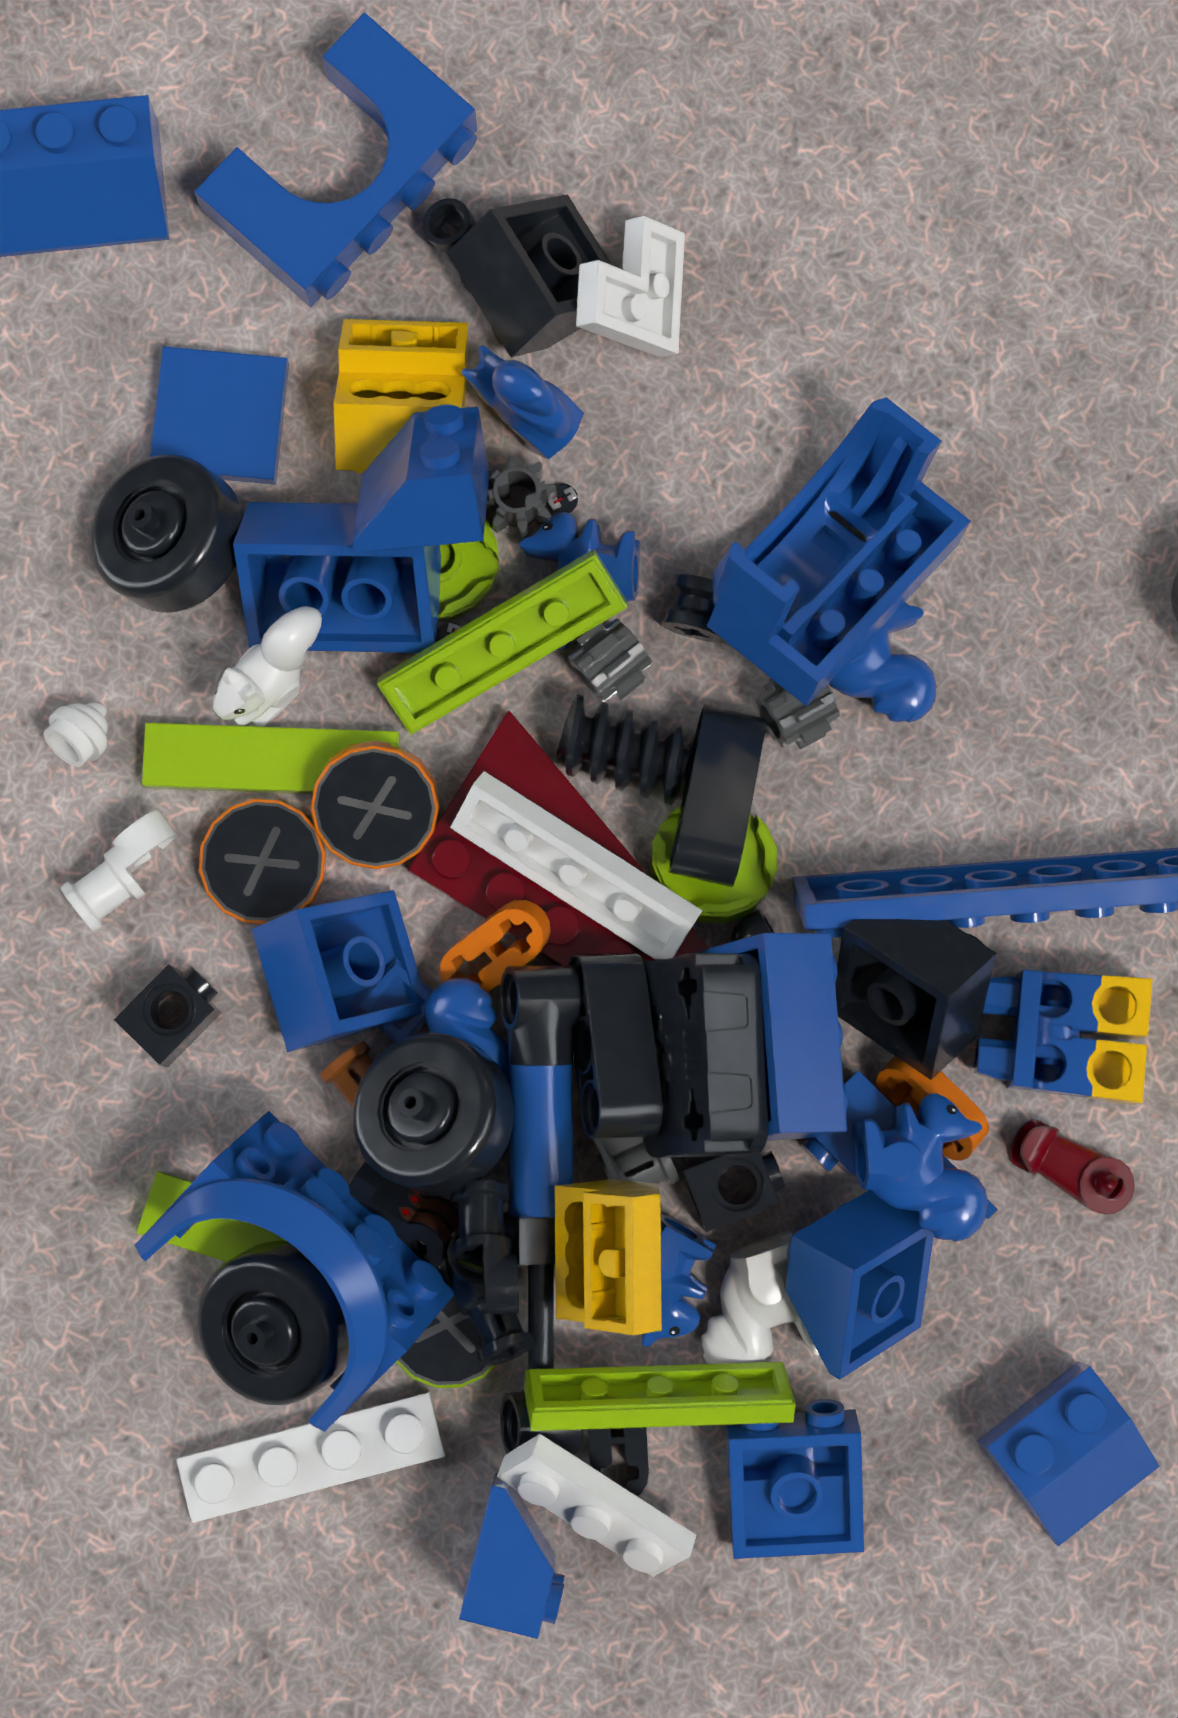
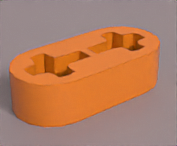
[439,900,551,993]
[876,1055,989,1161]

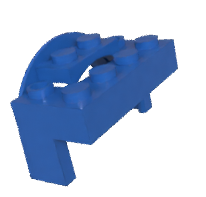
[707,397,971,707]
[134,1111,455,1432]

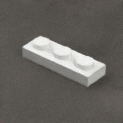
[497,1434,696,1577]

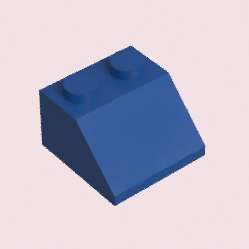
[352,405,489,553]
[251,890,425,1052]
[785,1190,934,1380]
[977,1362,1160,1546]
[459,1473,565,1639]

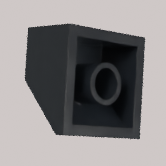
[446,194,612,358]
[835,919,997,1080]

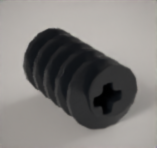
[555,694,695,806]

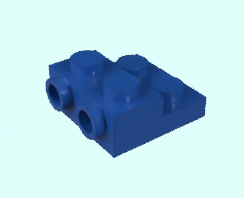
[726,1399,864,1559]

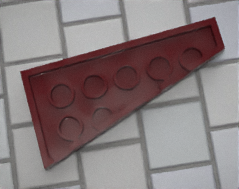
[408,710,710,965]

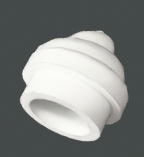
[44,702,108,767]

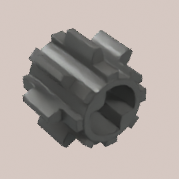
[486,456,557,539]
[568,618,652,702]
[756,678,840,749]

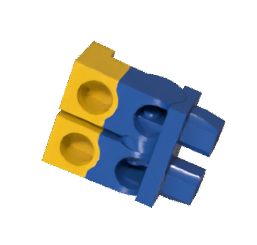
[974,970,1153,1105]

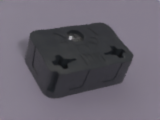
[643,953,768,1158]

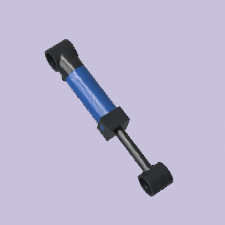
[500,965,582,1454]

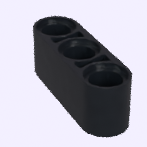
[669,704,766,887]
[568,953,663,1139]

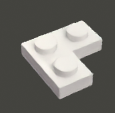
[576,216,685,357]

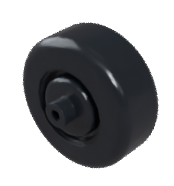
[91,454,244,613]
[352,1032,514,1196]
[197,1241,349,1405]

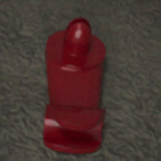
[1009,1119,1135,1215]

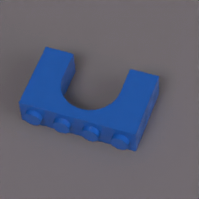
[194,12,477,308]

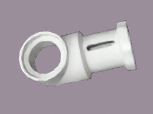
[60,809,177,932]

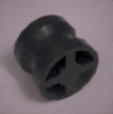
[662,574,722,642]

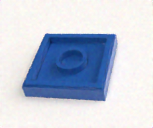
[150,346,289,485]

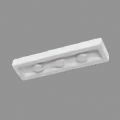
[450,771,702,959]
[176,1391,446,1523]

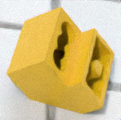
[333,319,468,474]
[555,1179,662,1335]

